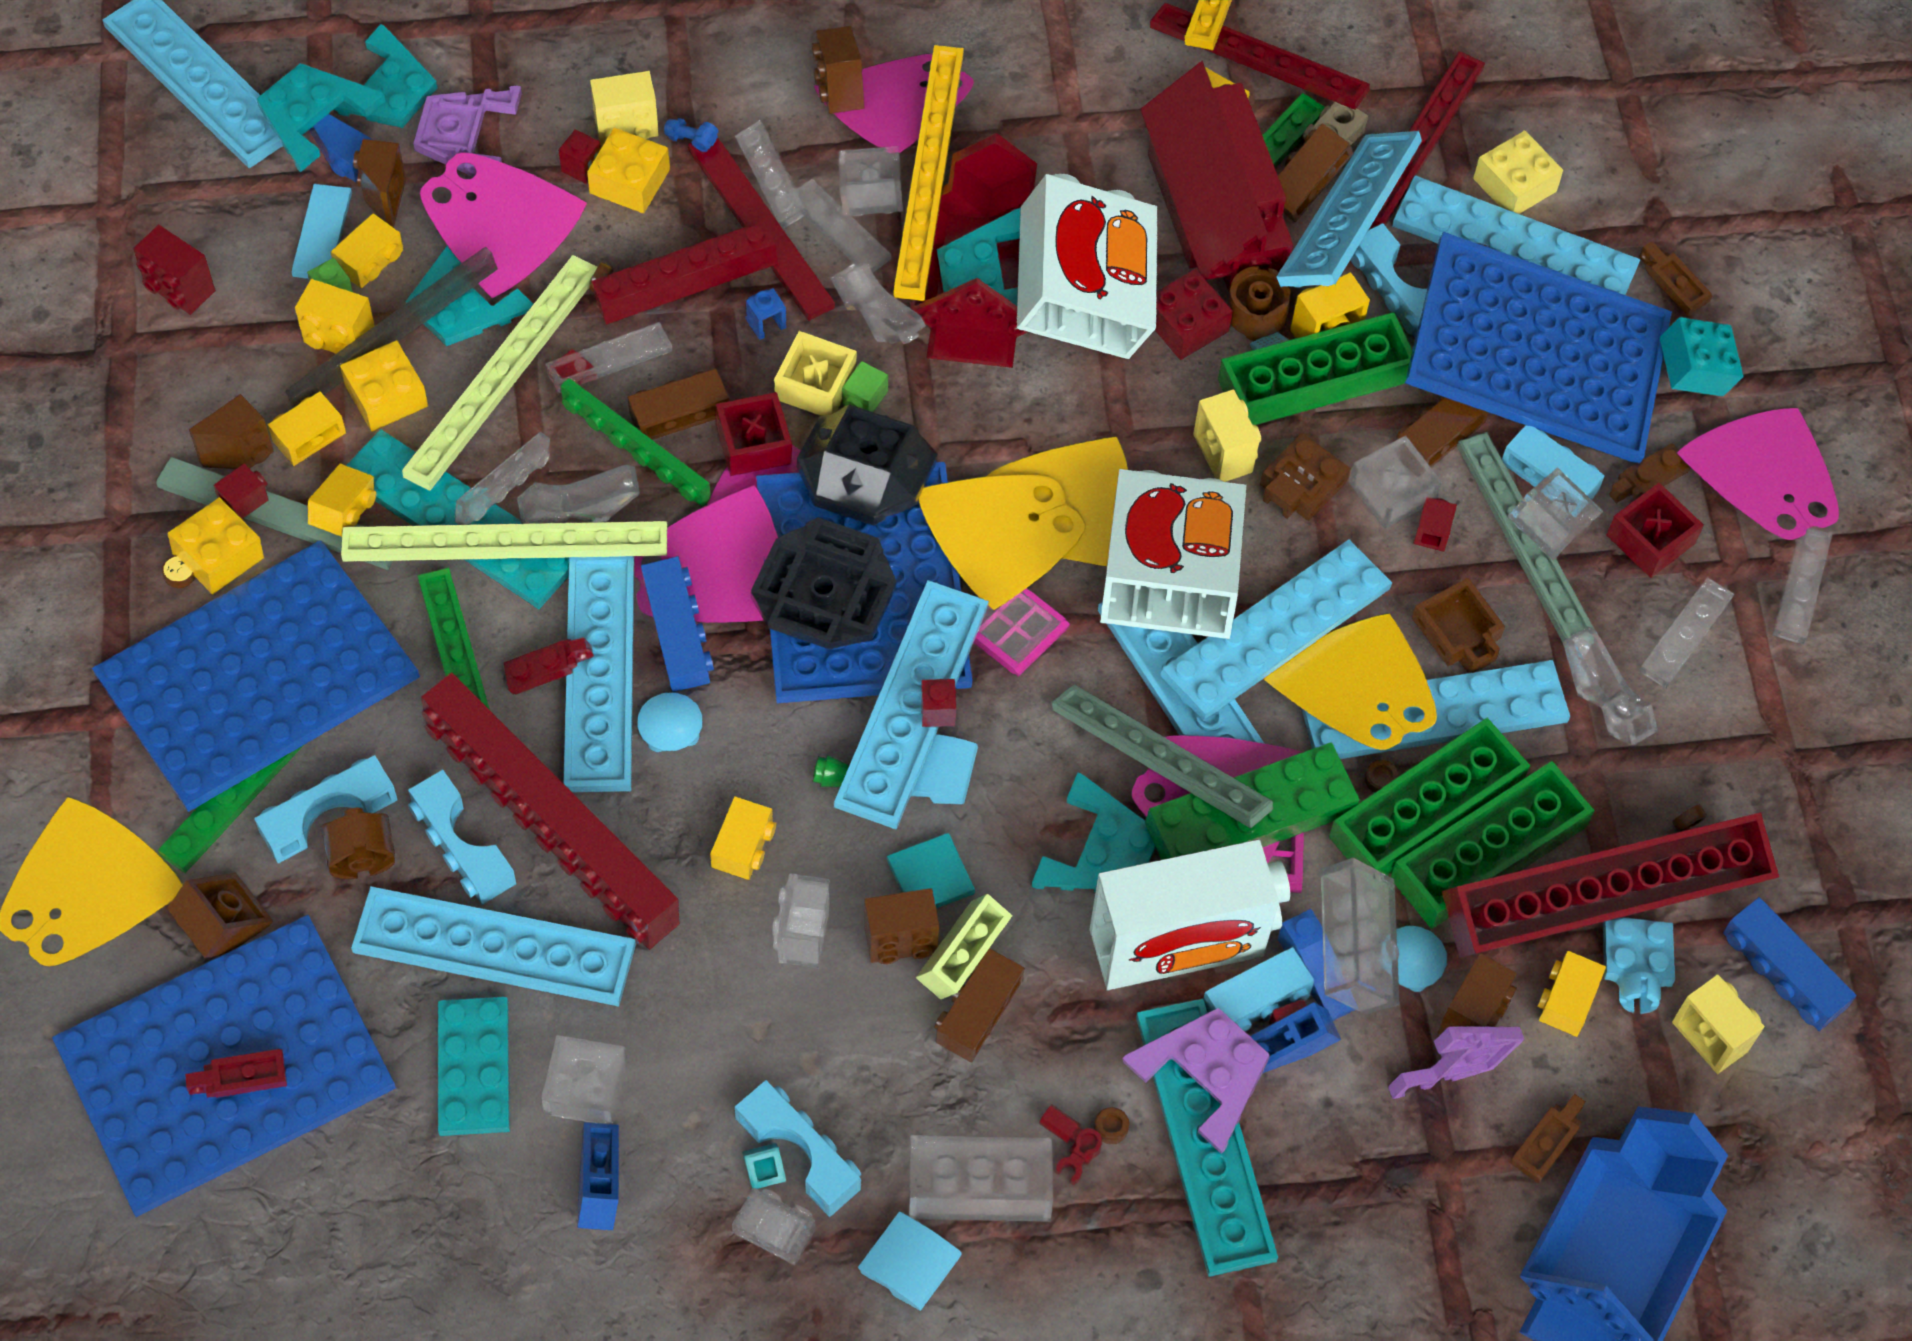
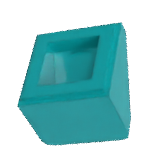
[742,1143,787,1190]

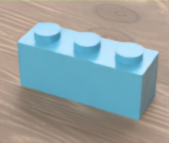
[1502,425,1605,516]
[1204,947,1314,1032]

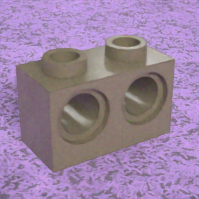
[1302,102,1368,148]

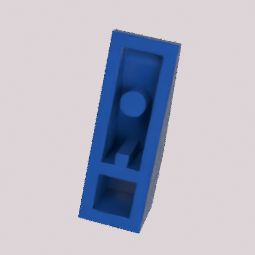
[309,114,373,182]
[1277,909,1359,1021]
[1250,1002,1341,1073]
[577,1122,619,1231]

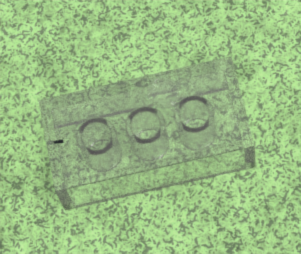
[1321,858,1400,1015]
[909,1135,1053,1222]

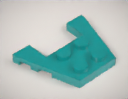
[333,24,438,128]
[257,63,385,172]
[937,208,1021,306]
[406,245,533,346]
[1032,773,1156,892]

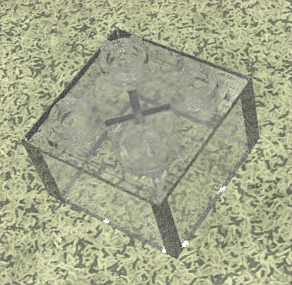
[839,146,903,216]
[1349,436,1442,529]
[1508,467,1603,560]
[772,873,830,969]
[541,1035,628,1124]

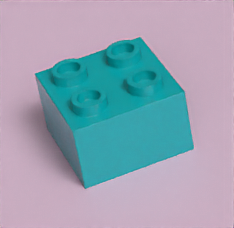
[1659,317,1744,396]

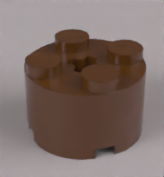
[1227,267,1291,341]
[321,807,395,879]

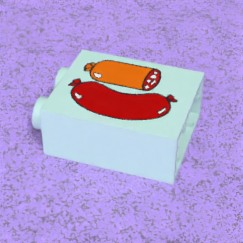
[1017,174,1157,359]
[1100,469,1246,639]
[1090,840,1290,990]

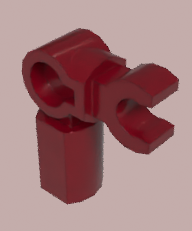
[1039,1104,1102,1185]

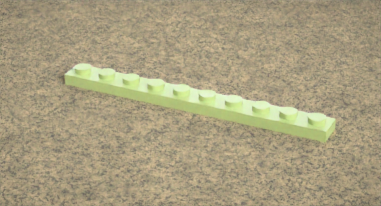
[402,255,597,491]
[341,521,667,562]

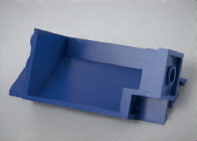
[1519,1106,1728,1341]

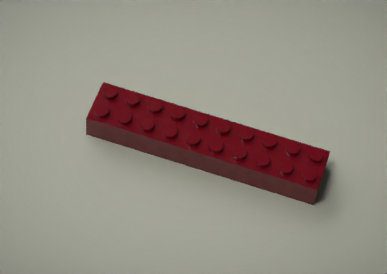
[421,672,680,950]
[1442,812,1779,958]

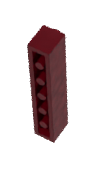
[591,220,778,325]

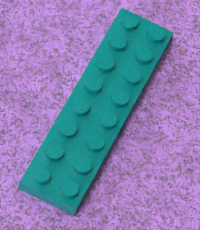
[346,429,569,609]
[1136,999,1278,1277]

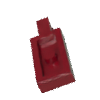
[503,637,594,695]
[185,1049,287,1098]

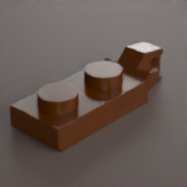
[1639,241,1713,316]
[1609,443,1691,504]
[1510,1093,1586,1184]

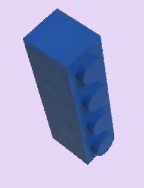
[641,556,714,693]
[1723,897,1857,1032]

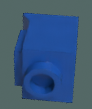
[745,288,786,340]

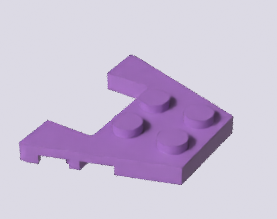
[413,86,522,177]
[1122,1008,1269,1154]
[1388,1026,1525,1099]

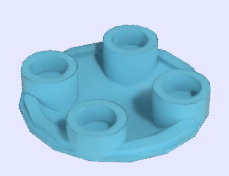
[638,693,702,752]
[1379,926,1447,992]

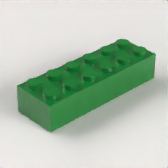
[1218,312,1413,425]
[1329,717,1530,887]
[1145,742,1360,860]
[1390,761,1595,929]

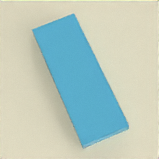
[291,184,352,279]

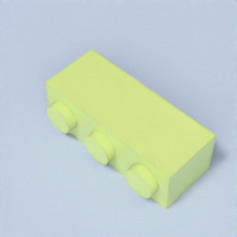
[916,894,1013,999]

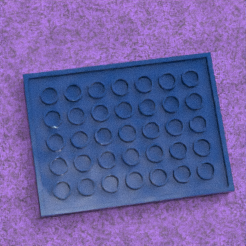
[1405,232,1672,463]
[756,462,972,703]
[92,540,420,812]
[52,915,396,1217]

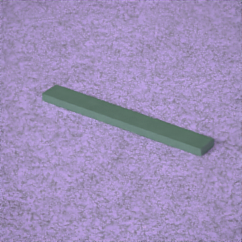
[1457,432,1599,651]
[156,457,393,570]
[1052,684,1273,828]

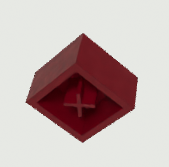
[133,224,216,315]
[1155,269,1233,360]
[715,392,792,476]
[1606,482,1704,578]

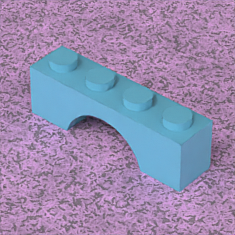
[1350,223,1427,338]
[254,755,398,863]
[408,770,516,905]
[735,1080,861,1217]

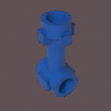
[664,118,719,152]

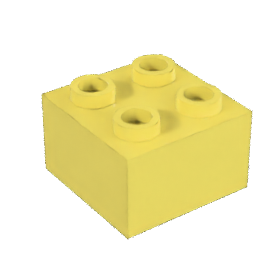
[590,71,659,145]
[1473,130,1563,214]
[774,331,857,415]
[1193,389,1261,482]
[1672,975,1765,1075]

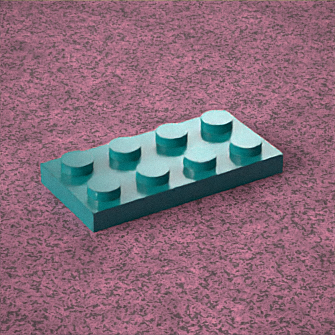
[438,997,510,1136]

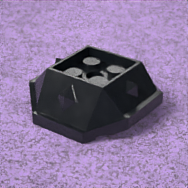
[796,405,938,526]
[751,517,896,649]

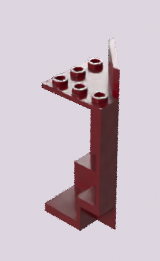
[1140,60,1294,292]
[910,133,1037,368]

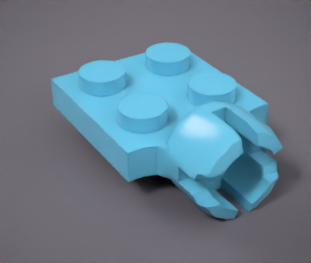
[1603,917,1675,1014]

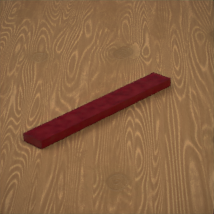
[1150,3,1370,110]
[1370,51,1485,228]
[688,138,835,321]

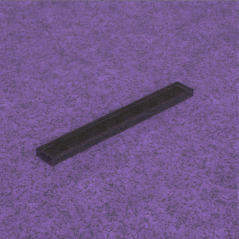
[285,247,498,408]

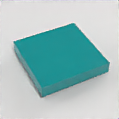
[887,833,975,909]

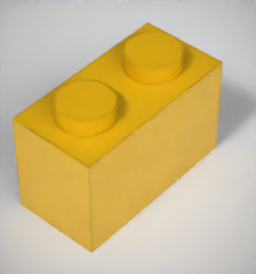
[330,213,403,289]
[267,391,346,466]
[308,463,376,537]
[710,796,776,880]
[1537,951,1606,1037]

